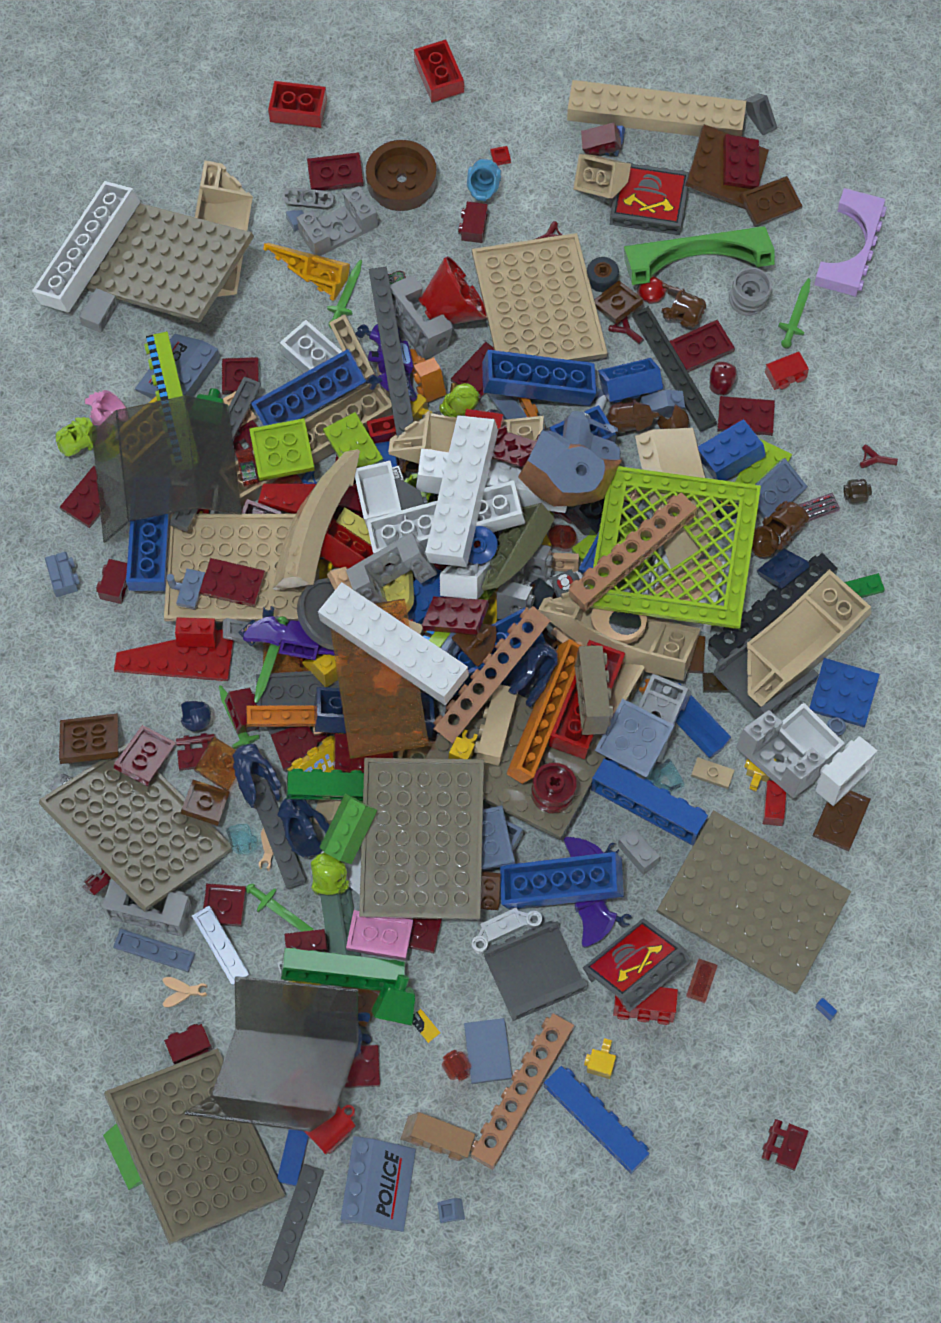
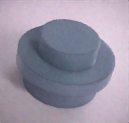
[827,717,846,736]

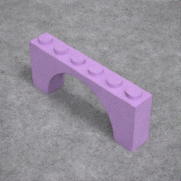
[814,188,887,296]

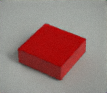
[490,146,511,165]

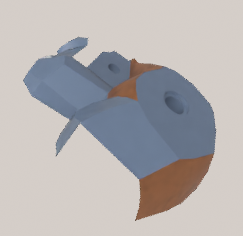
[518,411,622,507]

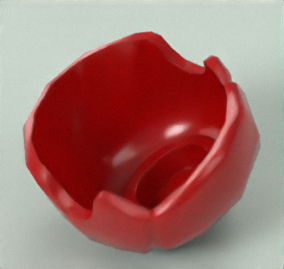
[637,277,666,304]

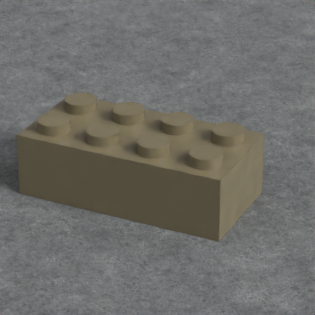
[574,646,613,735]

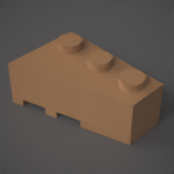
[400,1112,475,1161]

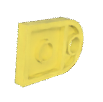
[380,571,414,620]

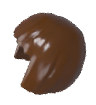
[658,404,689,429]
[751,526,779,558]

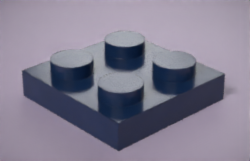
[757,548,810,589]

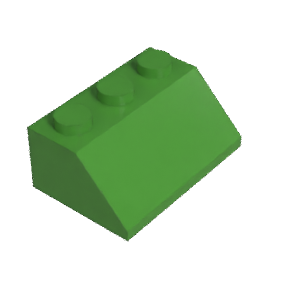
[320,793,377,864]
[103,1123,143,1190]

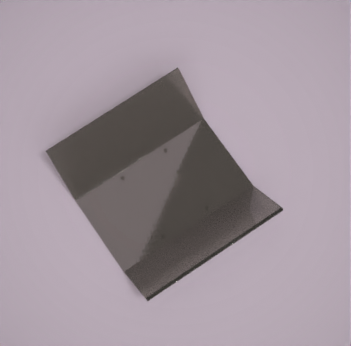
[92,396,242,543]
[185,976,358,1132]

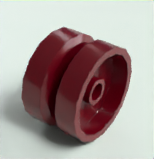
[531,763,577,813]

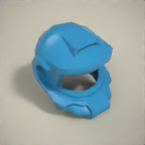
[467,159,502,201]

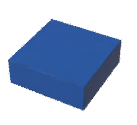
[815,998,837,1021]

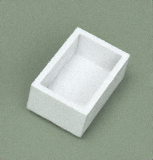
[355,461,401,529]
[778,703,845,764]
[815,736,878,806]

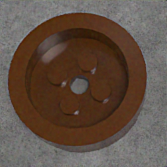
[366,140,437,211]

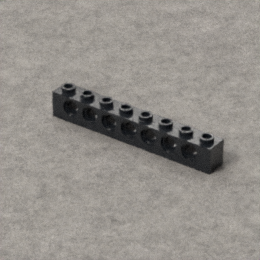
[708,553,838,660]

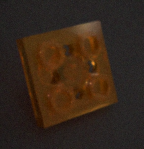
[194,737,236,791]

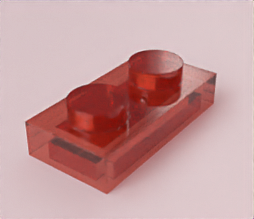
[686,959,718,1004]

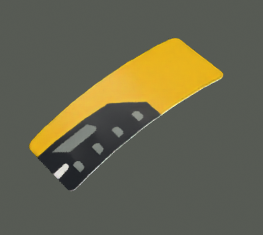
[412,1009,440,1043]

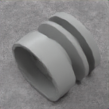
[729,267,771,316]

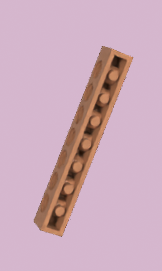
[569,492,697,612]
[433,606,551,744]
[470,1013,574,1170]

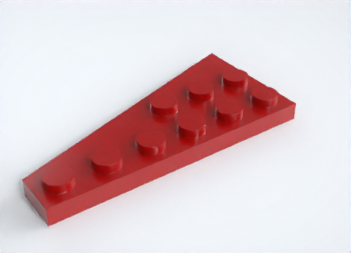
[258,484,364,521]
[114,629,234,681]

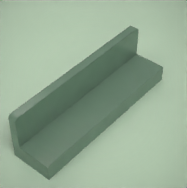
[320,881,361,957]

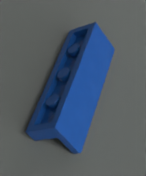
[675,683,731,758]

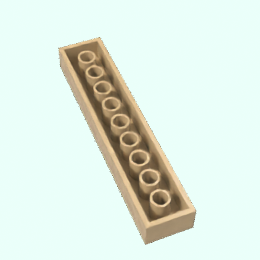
[567,80,746,137]
[218,383,393,509]

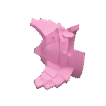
[85,390,129,448]

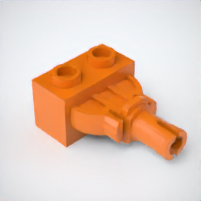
[410,349,447,403]

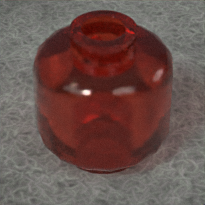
[548,525,576,549]
[441,1050,472,1082]

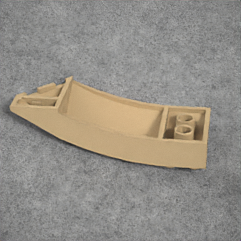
[195,160,253,297]
[388,410,545,464]
[635,428,720,577]
[273,449,360,590]
[747,569,871,707]
[538,586,700,681]

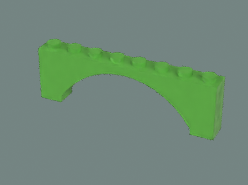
[624,226,775,285]

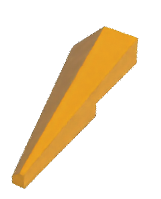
[263,243,350,301]

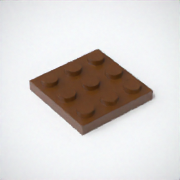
[59,713,119,764]

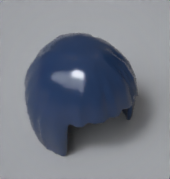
[181,701,211,732]

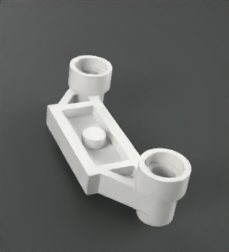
[472,908,542,954]

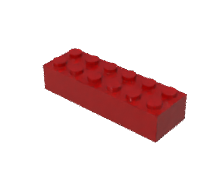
[548,640,625,760]

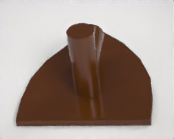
[451,624,496,667]

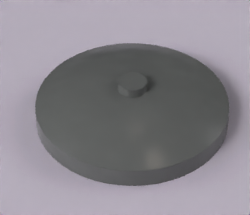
[297,578,357,651]

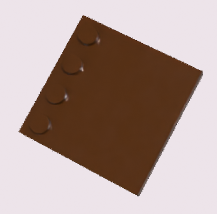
[685,124,769,209]

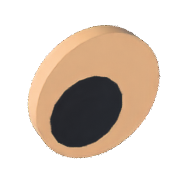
[591,608,647,644]

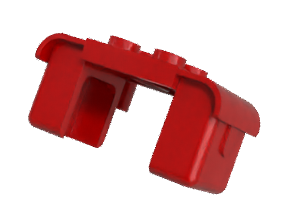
[269,1067,356,1155]

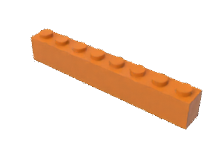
[506,639,581,784]

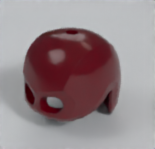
[709,362,737,396]

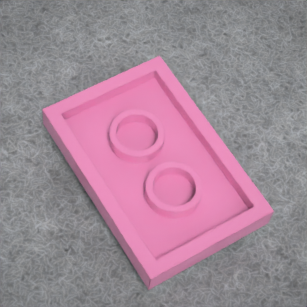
[346,910,413,960]

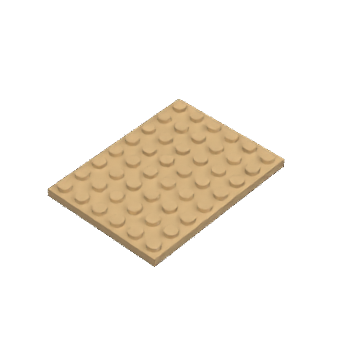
[472,233,608,361]
[164,514,320,622]

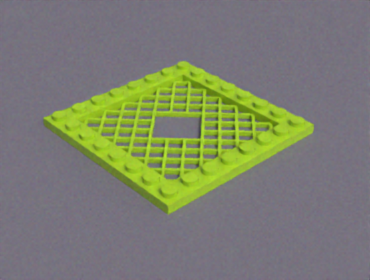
[590,466,761,629]

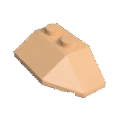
[649,555,723,601]

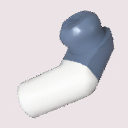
[594,387,607,411]

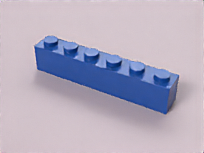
[544,1066,650,1174]

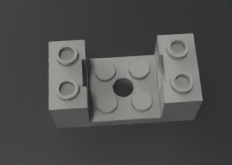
[297,186,378,256]
[390,275,453,359]
[346,532,437,607]
[497,544,554,620]
[638,674,691,764]
[736,710,826,798]
[102,878,193,937]

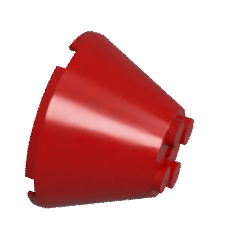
[418,256,487,325]

